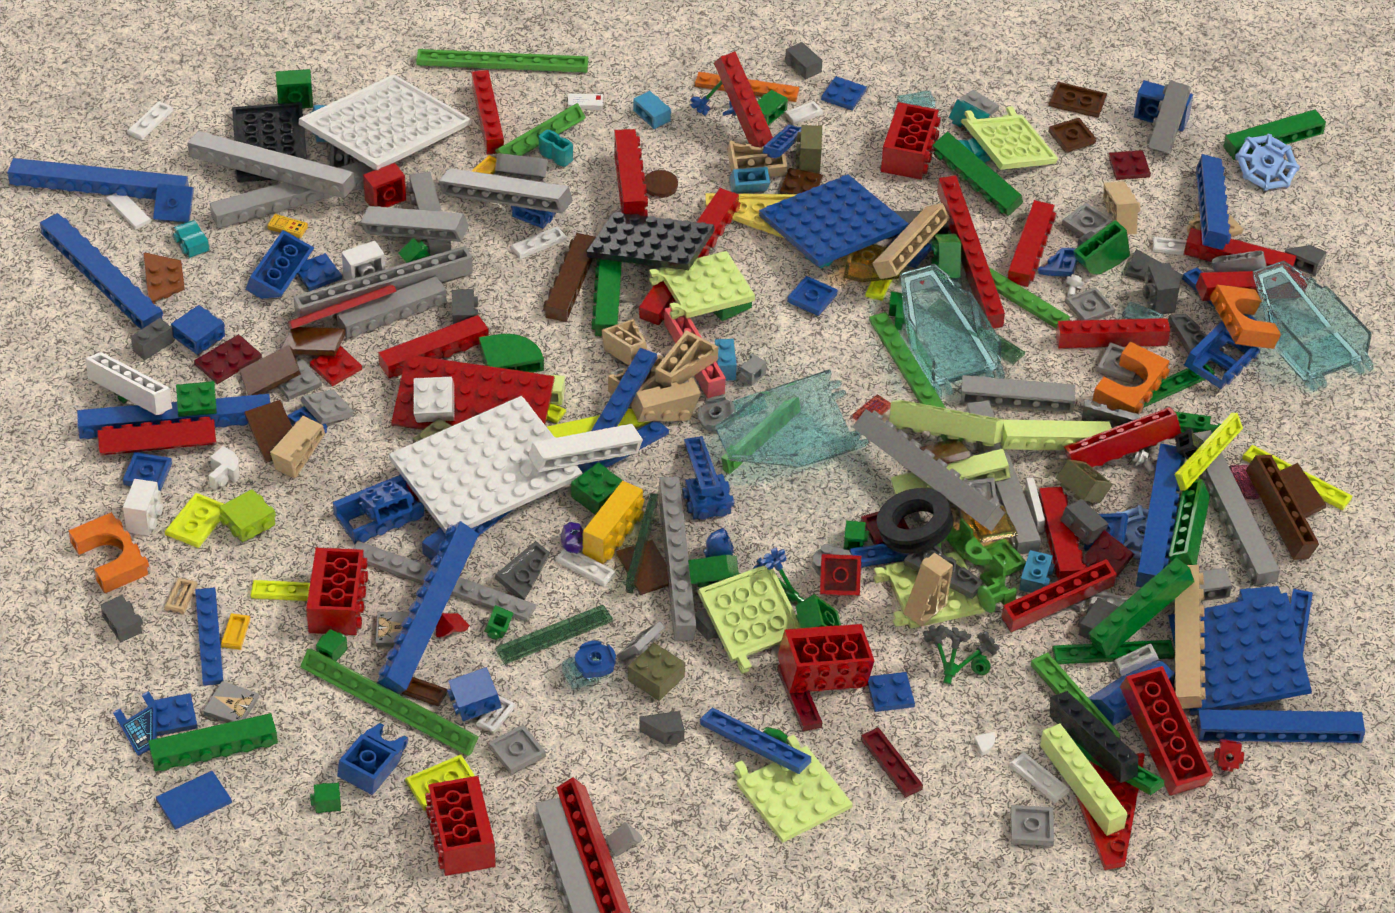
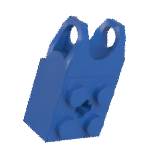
[337,723,408,795]

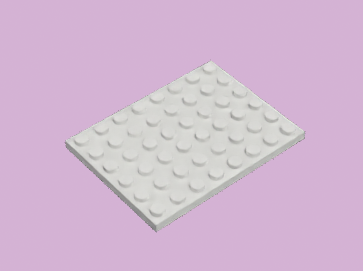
[299,74,471,170]
[389,396,583,533]

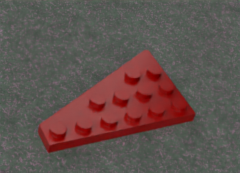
[1075,752,1145,870]

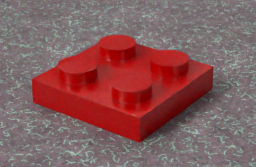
[310,346,362,387]

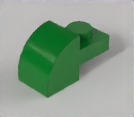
[888,291,909,330]

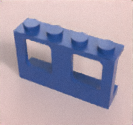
[1184,321,1261,389]
[333,474,425,544]

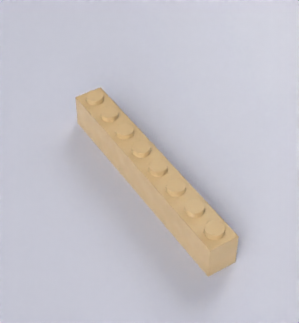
[1175,565,1206,709]

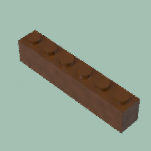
[543,233,596,322]
[1246,455,1319,560]

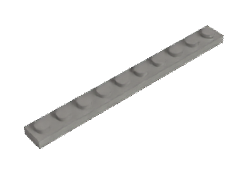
[353,541,536,622]

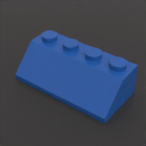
[245,230,314,299]
[1088,661,1175,726]

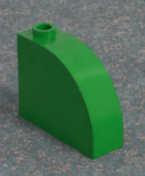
[1073,220,1130,274]
[479,333,544,373]

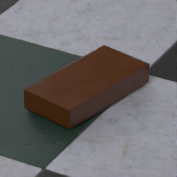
[402,677,448,707]

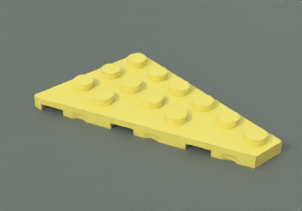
[705,193,797,239]

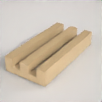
[164,578,198,614]

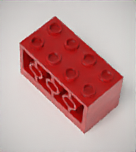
[881,102,941,180]
[306,547,368,635]
[777,624,875,693]
[425,776,496,876]

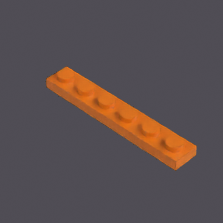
[695,72,800,102]

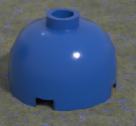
[703,527,738,562]

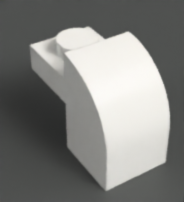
[209,446,240,491]

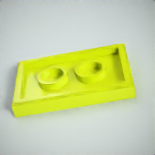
[165,493,224,548]
[405,755,475,811]

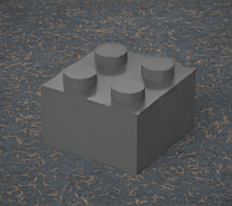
[1142,263,1180,315]

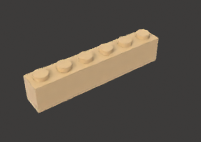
[872,203,950,279]

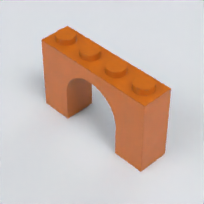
[1210,285,1281,349]
[1092,342,1170,415]
[68,512,149,593]

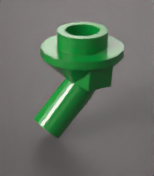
[971,653,991,675]

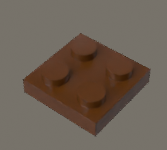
[1048,117,1097,153]
[780,168,823,194]

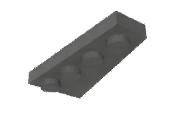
[904,546,983,599]

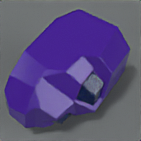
[561,522,583,554]

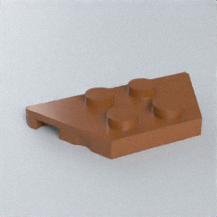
[143,253,185,304]

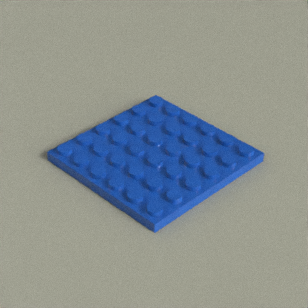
[759,174,909,267]
[1168,593,1312,715]

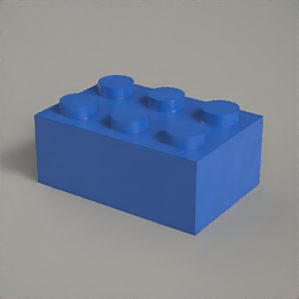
[1134,80,1193,132]

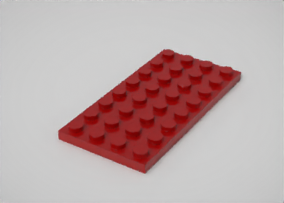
[391,354,555,430]

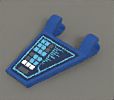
[113,691,157,756]

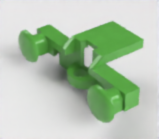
[937,518,1026,613]

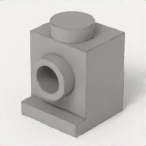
[738,353,766,386]

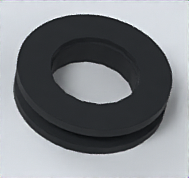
[877,488,953,553]

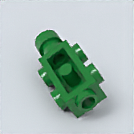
[1174,411,1221,433]

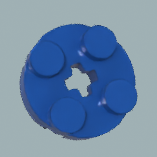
[575,641,616,679]

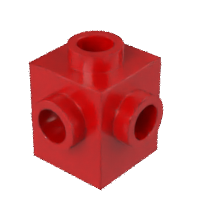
[1214,739,1244,772]

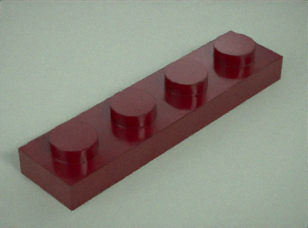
[777,664,823,732]
[861,727,923,798]

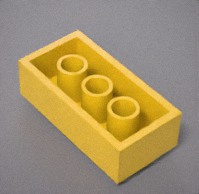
[583,481,644,565]

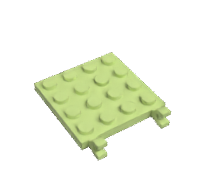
[961,106,1058,170]
[649,251,755,320]
[873,551,986,629]
[698,565,801,674]
[734,735,853,843]

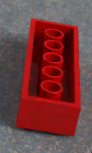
[614,129,648,216]
[1120,666,1213,796]

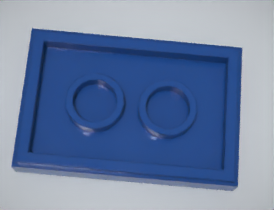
[156,771,232,830]

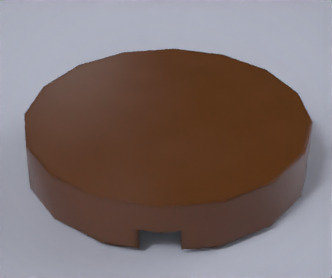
[643,170,678,198]

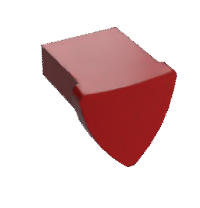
[436,613,470,637]

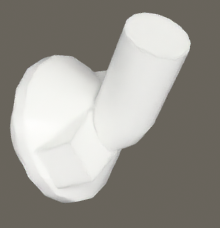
[1066,274,1084,297]
[1132,449,1156,474]

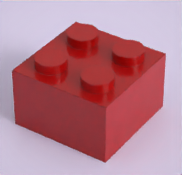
[363,163,406,208]
[820,554,861,596]

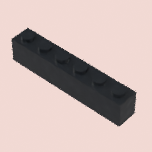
[1050,691,1138,783]

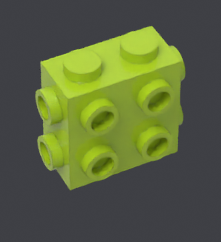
[219,489,276,543]

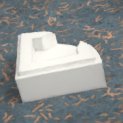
[974,732,995,756]

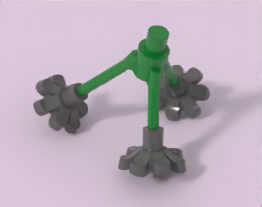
[923,625,1000,684]

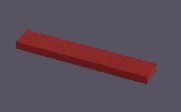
[287,285,397,329]

